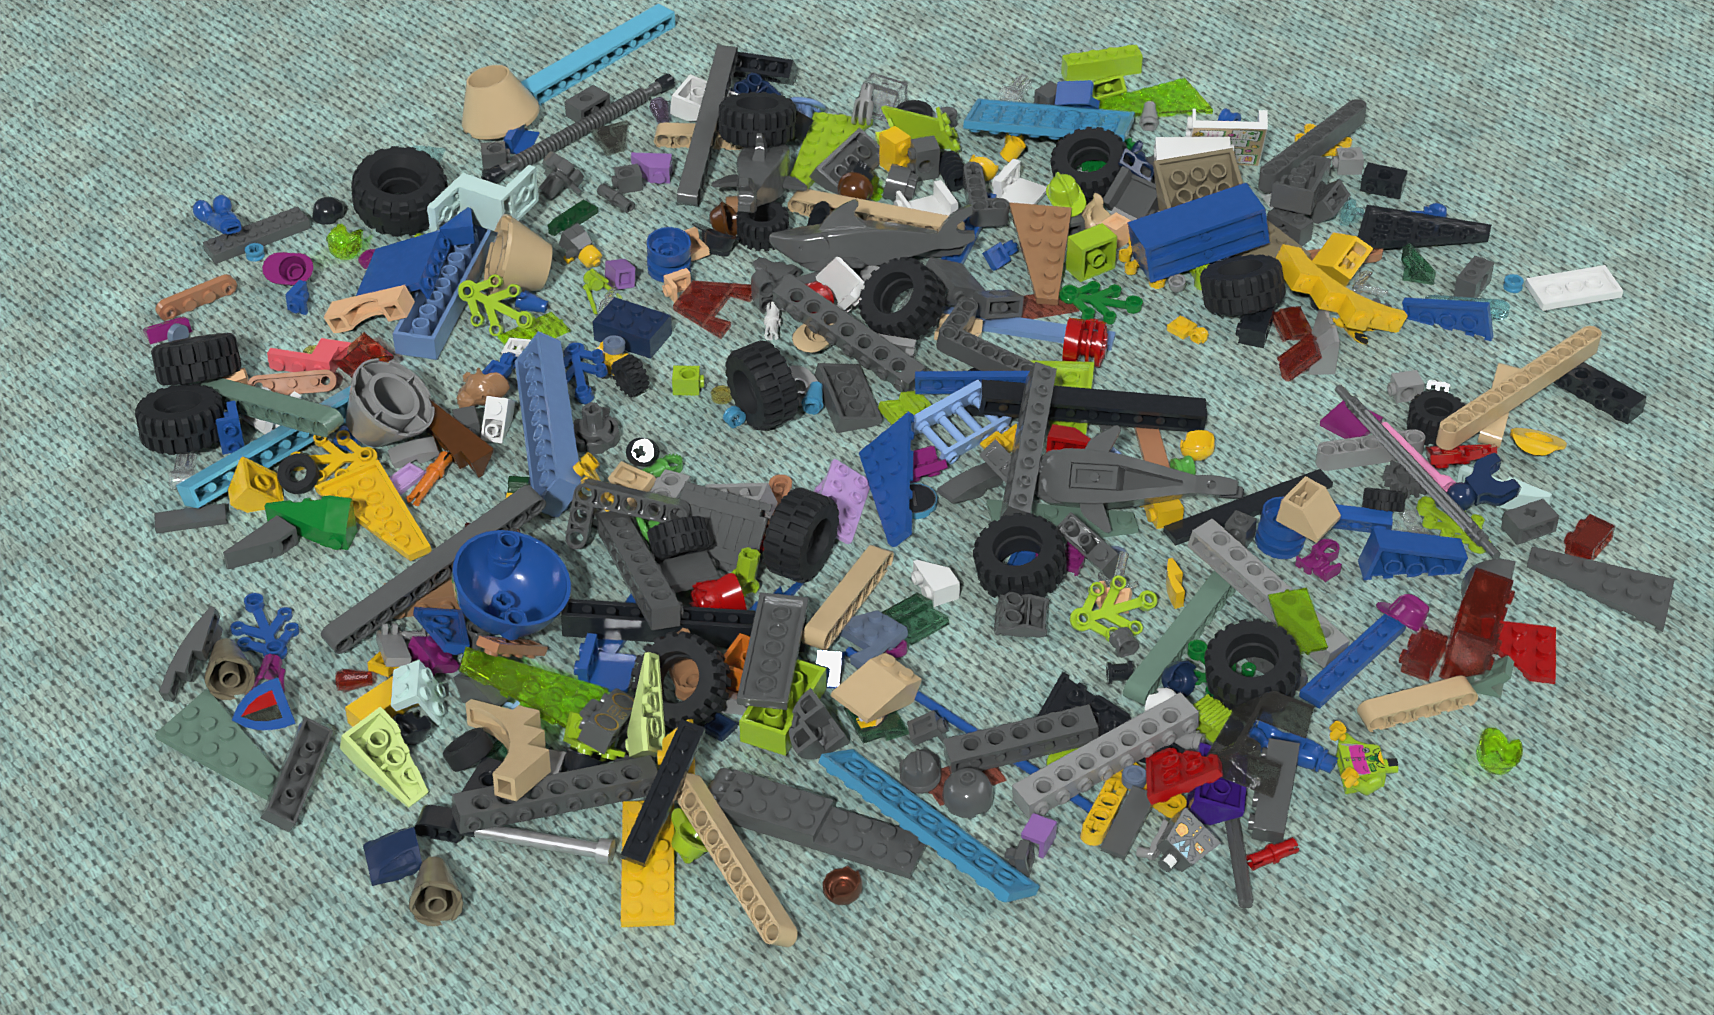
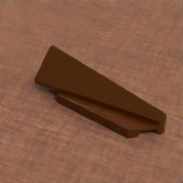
[427,399,493,478]

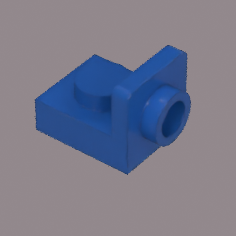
[285,280,309,315]

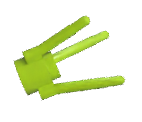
[583,268,622,314]

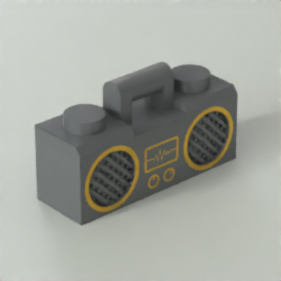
[578,688,635,754]

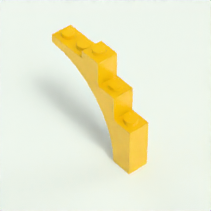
[1276,244,1408,333]

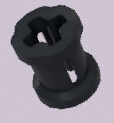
[1106,661,1133,684]

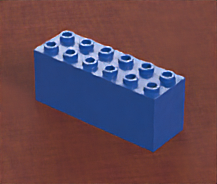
[1127,183,1270,283]

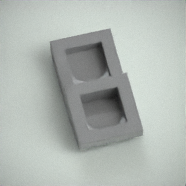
[388,437,440,469]

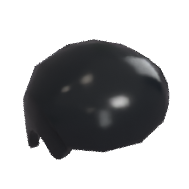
[312,196,345,225]
[392,711,432,745]

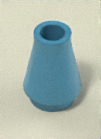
[801,381,823,415]

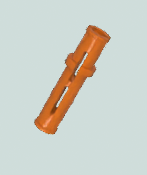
[406,451,453,506]

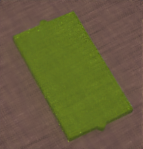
[497,312,571,350]
[1268,587,1328,655]

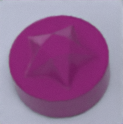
[358,249,375,269]
[883,639,907,658]

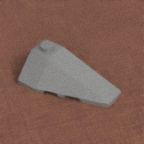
[1303,309,1340,375]

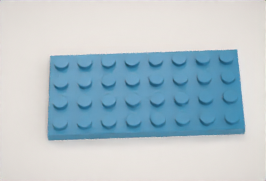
[963,98,1135,142]

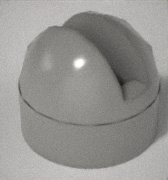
[1168,274,1186,293]

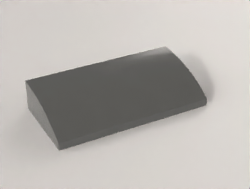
[809,127,879,195]
[814,363,883,433]

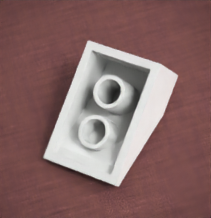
[670,74,738,121]

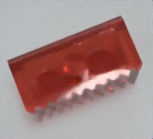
[1564,513,1615,560]
[1399,627,1448,682]

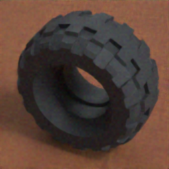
[351,146,448,237]

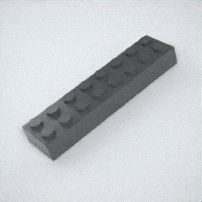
[203,206,310,264]
[260,716,333,832]

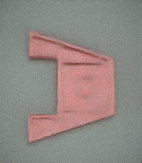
[673,281,752,339]

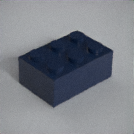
[592,297,672,359]

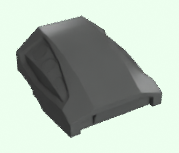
[994,592,1049,638]

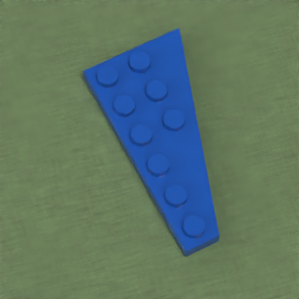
[859,411,914,547]

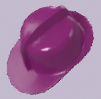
[262,252,314,286]
[1376,594,1429,633]

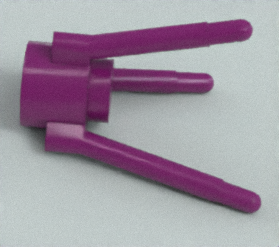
[245,654,286,695]

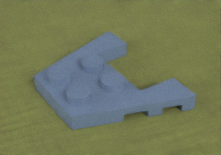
[838,610,908,669]

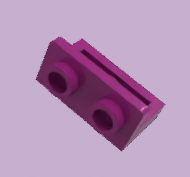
[910,445,948,483]
[407,635,459,677]

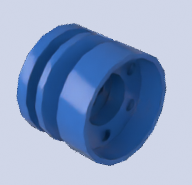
[646,227,691,282]
[1255,497,1306,559]

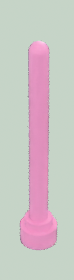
[1381,422,1456,492]

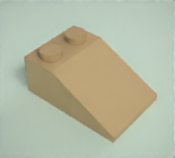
[830,653,922,723]

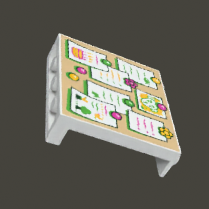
[1184,109,1268,166]

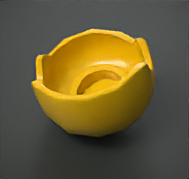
[969,155,999,181]
[1180,430,1215,461]

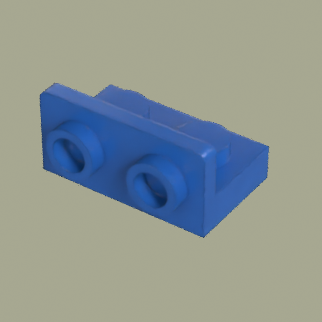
[216,401,244,455]

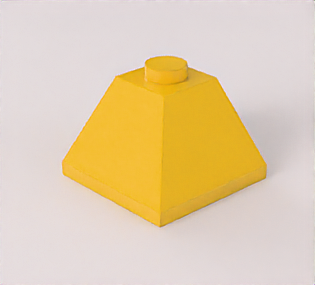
[228,456,284,513]

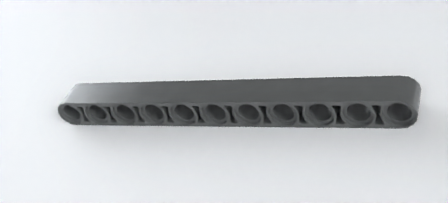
[677,45,738,206]
[321,485,546,654]

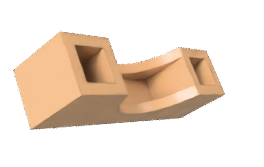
[324,285,415,333]

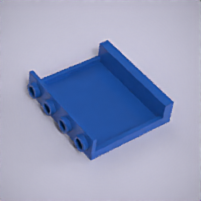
[356,230,450,299]

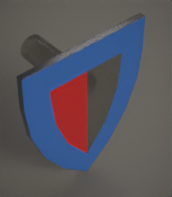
[232,677,296,730]

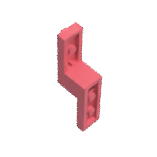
[267,338,385,378]

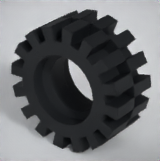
[611,354,650,398]
[1362,488,1406,512]

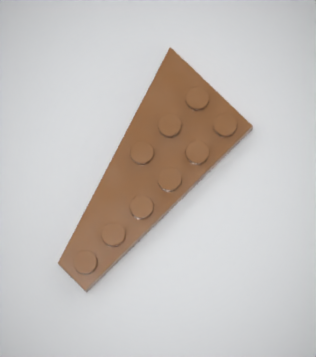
[1009,202,1072,305]

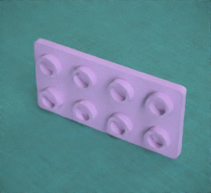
[814,459,870,544]

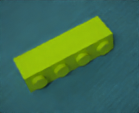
[1061,44,1143,81]

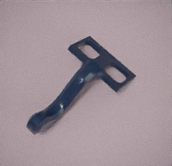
[1118,140,1154,181]

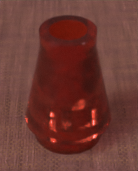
[335,668,373,693]

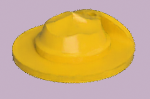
[1510,428,1567,456]

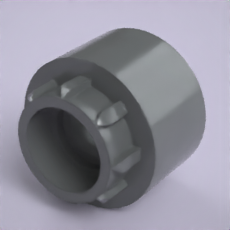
[883,163,918,201]

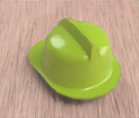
[1046,172,1086,217]
[671,808,708,864]

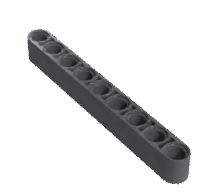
[1258,99,1367,193]

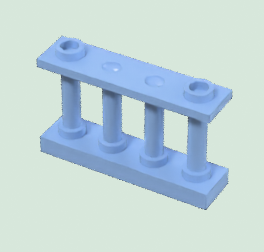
[911,380,1012,465]

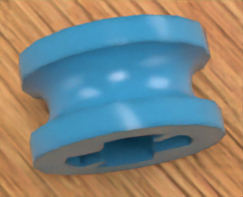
[245,243,265,262]
[1503,274,1524,293]
[723,406,746,428]

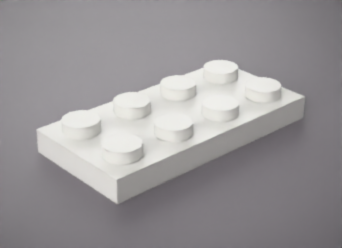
[1525,265,1623,311]

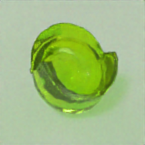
[326,223,364,260]
[1476,727,1523,775]

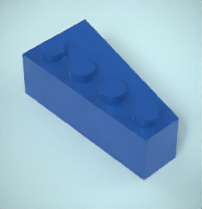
[1358,528,1468,580]

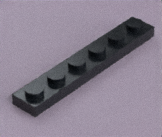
[620,719,706,867]

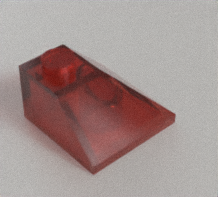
[332,332,394,378]

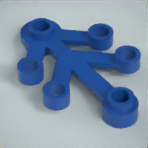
[563,343,608,404]
[230,593,300,659]

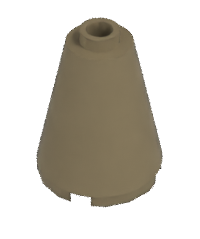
[204,638,255,700]
[409,856,463,926]

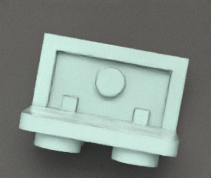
[391,660,446,726]

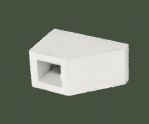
[481,396,515,443]
[911,560,960,607]

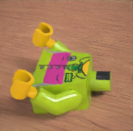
[1329,721,1399,796]

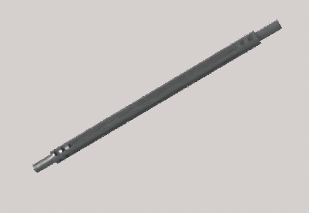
[1335,385,1501,559]

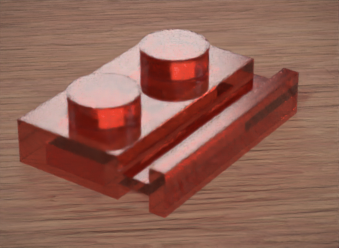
[1273,306,1312,342]
[1277,333,1322,381]

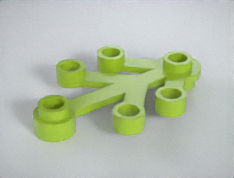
[458,274,535,336]
[1415,496,1491,554]
[1070,575,1157,642]

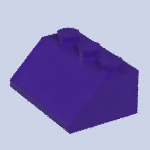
[1186,743,1249,825]

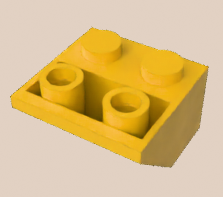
[1312,232,1373,287]

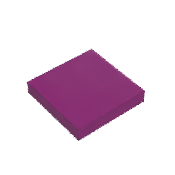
[1319,400,1383,439]

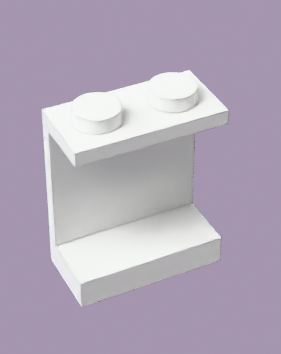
[894,180,958,216]

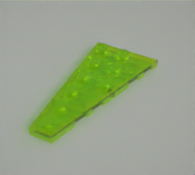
[1099,78,1213,117]
[459,647,608,728]

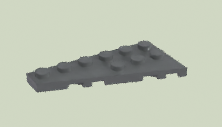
[1527,546,1675,632]

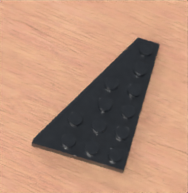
[1357,205,1492,249]

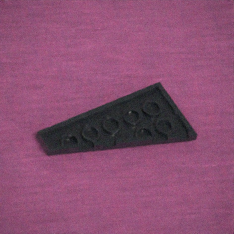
[1037,671,1185,764]

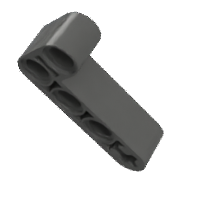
[963,162,1009,227]
[751,269,821,314]

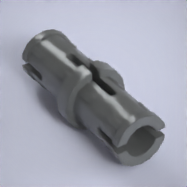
[597,183,635,213]

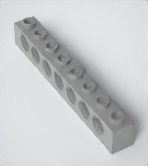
[1187,519,1350,668]
[1012,692,1199,819]

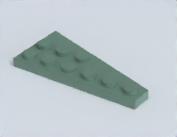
[986,499,1139,543]
[155,689,279,800]

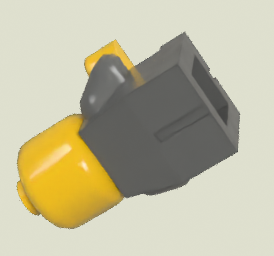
[559,223,602,268]

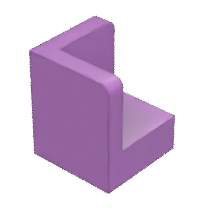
[605,259,635,290]
[1021,813,1057,859]

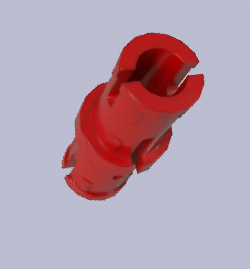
[1246,837,1299,871]

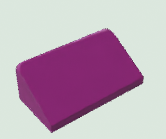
[143,316,192,344]

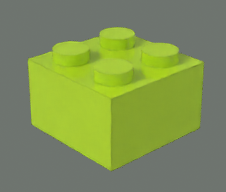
[1066,223,1117,282]

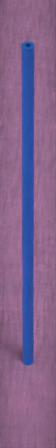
[845,647,1115,826]

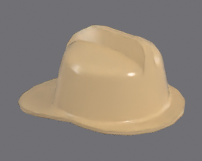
[792,323,833,353]

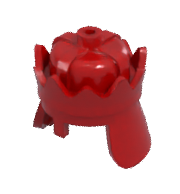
[690,573,747,610]

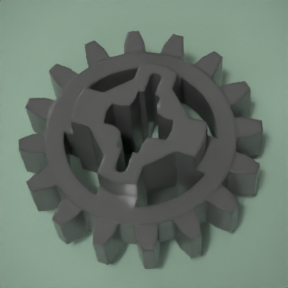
[1383,460,1427,498]

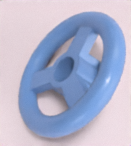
[790,97,826,119]

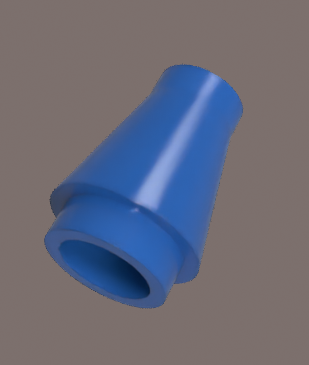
[515,290,549,313]

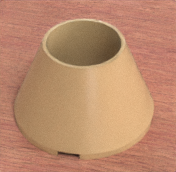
[462,65,540,139]
[484,214,552,296]

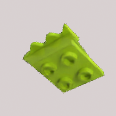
[881,105,961,156]

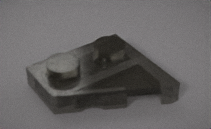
[591,120,628,156]

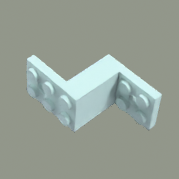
[427,165,539,232]

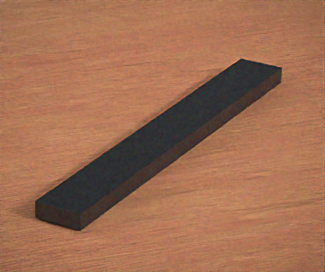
[1163,469,1333,546]

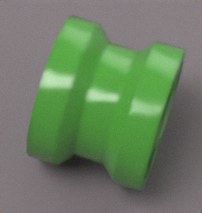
[1170,455,1196,475]

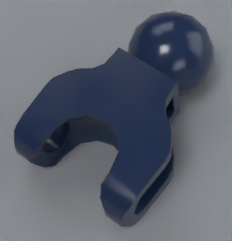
[1447,453,1522,511]

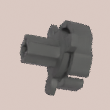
[538,151,584,200]
[573,402,620,455]

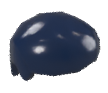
[1161,661,1198,697]

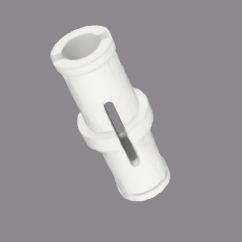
[764,302,781,340]

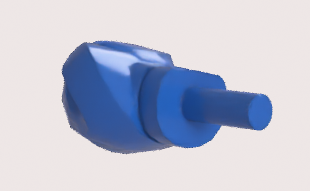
[1411,203,1447,217]

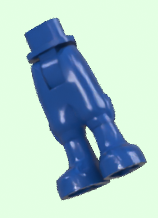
[193,195,241,234]
[1246,711,1338,774]

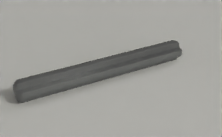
[1225,817,1254,908]

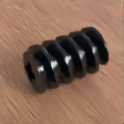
[939,151,964,192]
[626,437,660,467]

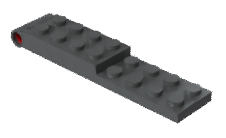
[708,768,927,879]

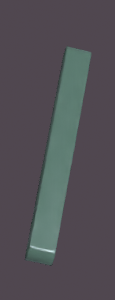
[198,377,344,437]
[1123,571,1236,705]

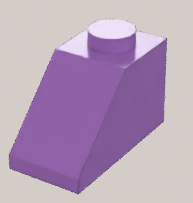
[631,152,673,184]

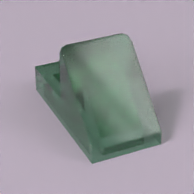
[1401,243,1436,285]

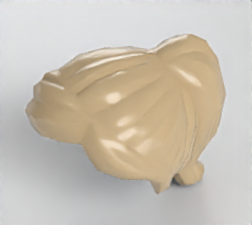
[1081,193,1111,230]

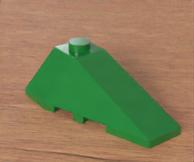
[264,495,357,550]

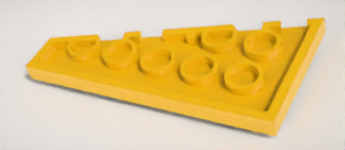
[314,459,432,561]

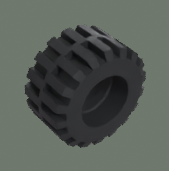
[736,201,789,251]
[1407,390,1465,446]
[647,516,711,561]

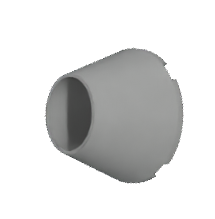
[346,358,434,447]

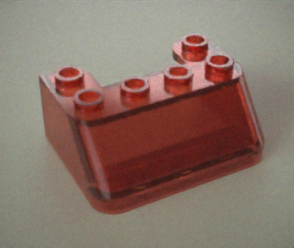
[1438,567,1515,679]

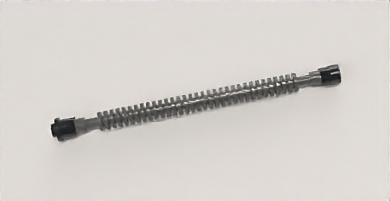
[481,73,675,184]

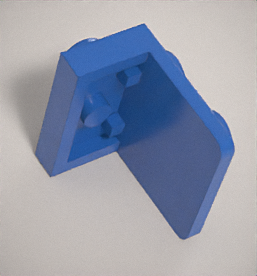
[574,633,636,693]

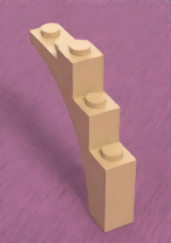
[465,699,551,801]

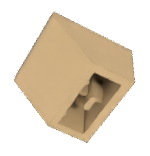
[1276,476,1341,543]

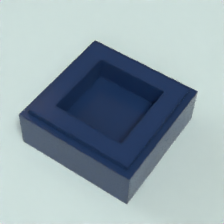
[703,712,738,742]

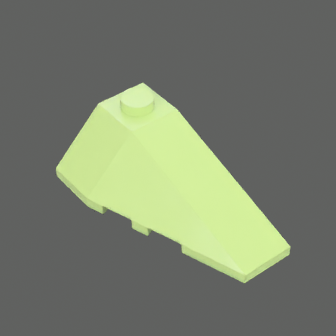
[625,652,665,758]
[340,706,428,808]

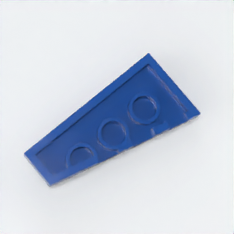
[1402,297,1494,341]

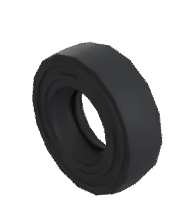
[277,453,319,494]

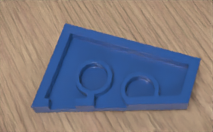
[413,607,470,655]

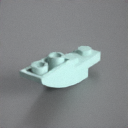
[1457,464,1552,509]

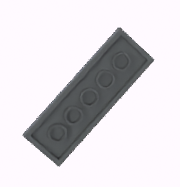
[737,592,808,710]

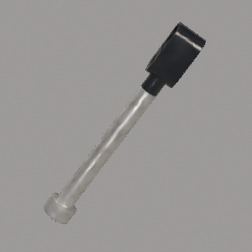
[414,805,615,866]

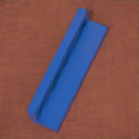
[1332,504,1393,533]

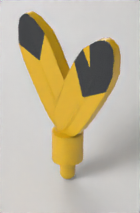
[1332,318,1377,344]

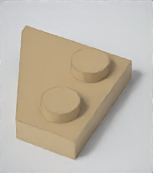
[608,461,656,507]

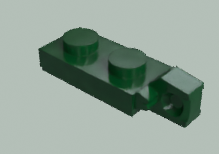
[547,199,599,236]

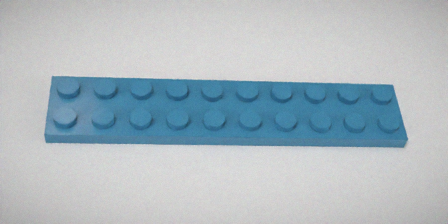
[818,749,1040,902]

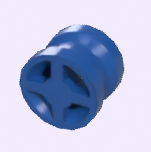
[1218,108,1241,121]

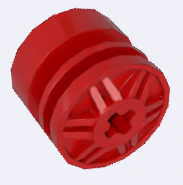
[1062,317,1108,368]

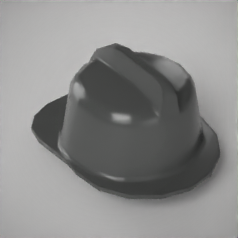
[899,749,941,794]

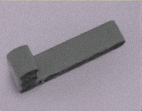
[936,297,1034,371]
[565,479,690,549]

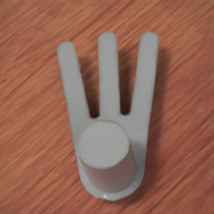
[1136,819,1168,861]

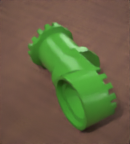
[642,453,683,478]

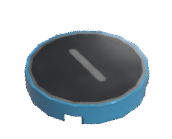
[909,483,937,519]

